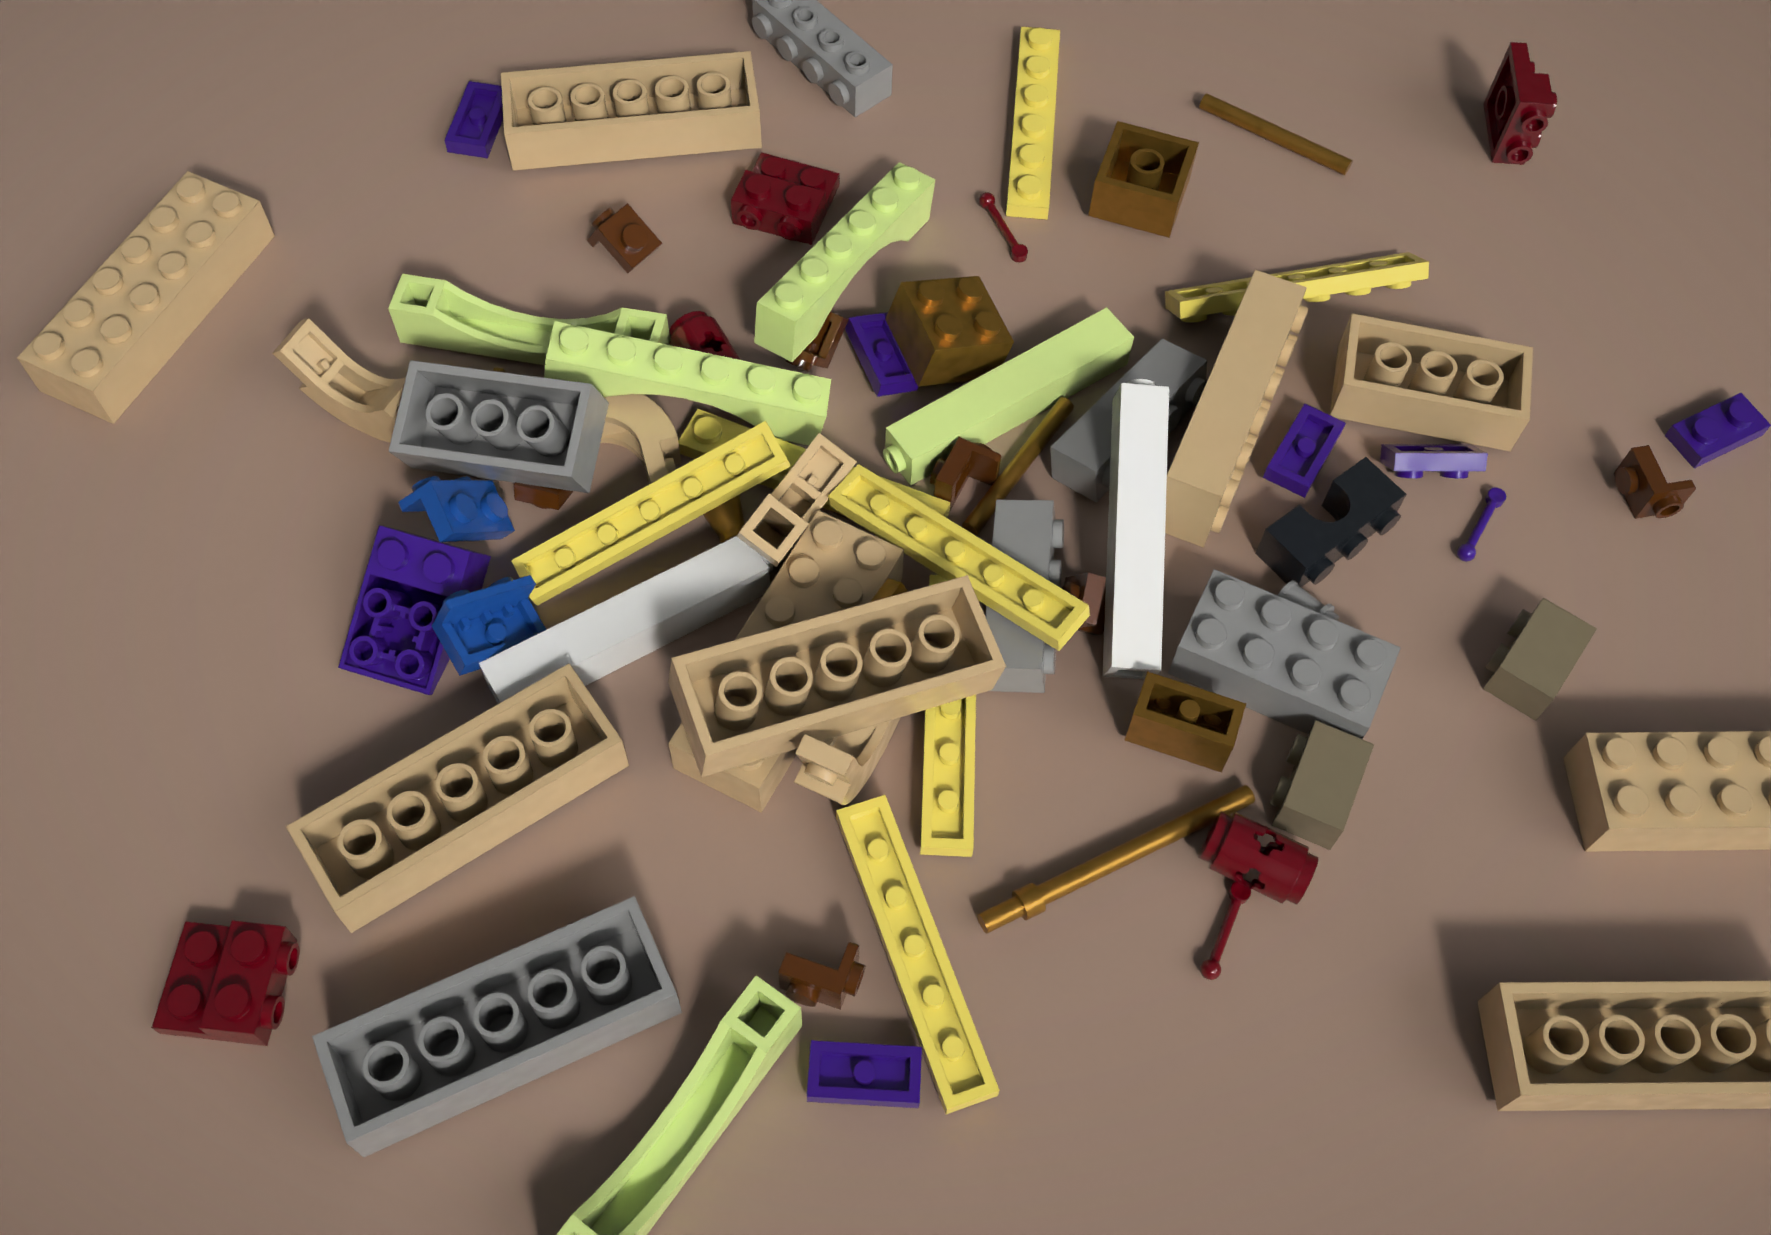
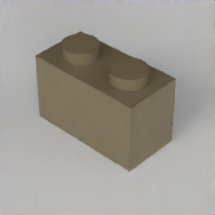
[1483,598,1597,721]
[1270,720,1374,850]

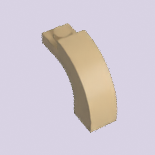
[272,318,406,443]
[600,394,681,484]
[737,433,857,567]
[794,717,901,805]

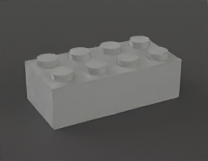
[388,360,609,493]
[1168,569,1401,739]

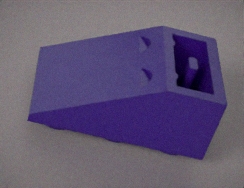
[338,525,491,695]

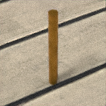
[1199,93,1353,175]
[962,397,1074,536]

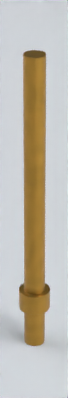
[977,785,1255,934]

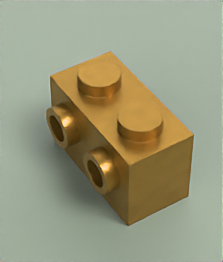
[1125,671,1246,773]

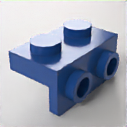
[398,476,515,542]
[432,575,547,676]

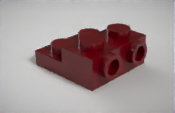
[1483,42,1557,165]
[731,152,840,245]
[151,920,300,1046]

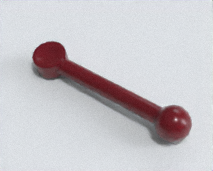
[979,192,1028,263]
[1200,882,1251,980]

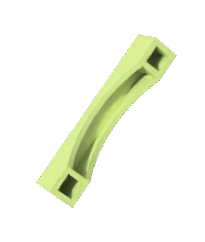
[754,162,936,362]
[388,274,670,365]
[544,321,831,446]
[556,975,802,1235]

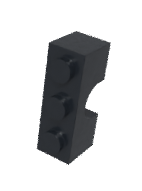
[1255,457,1407,587]

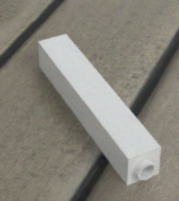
[1103,379,1169,679]
[479,536,774,704]

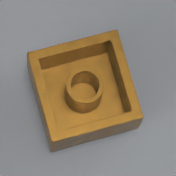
[1088,121,1199,238]
[885,276,1014,387]

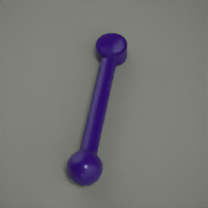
[1457,487,1507,562]

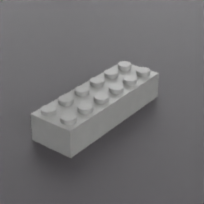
[312,896,682,1157]

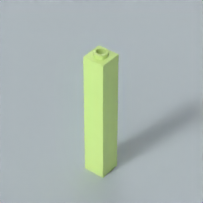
[883,307,1134,486]

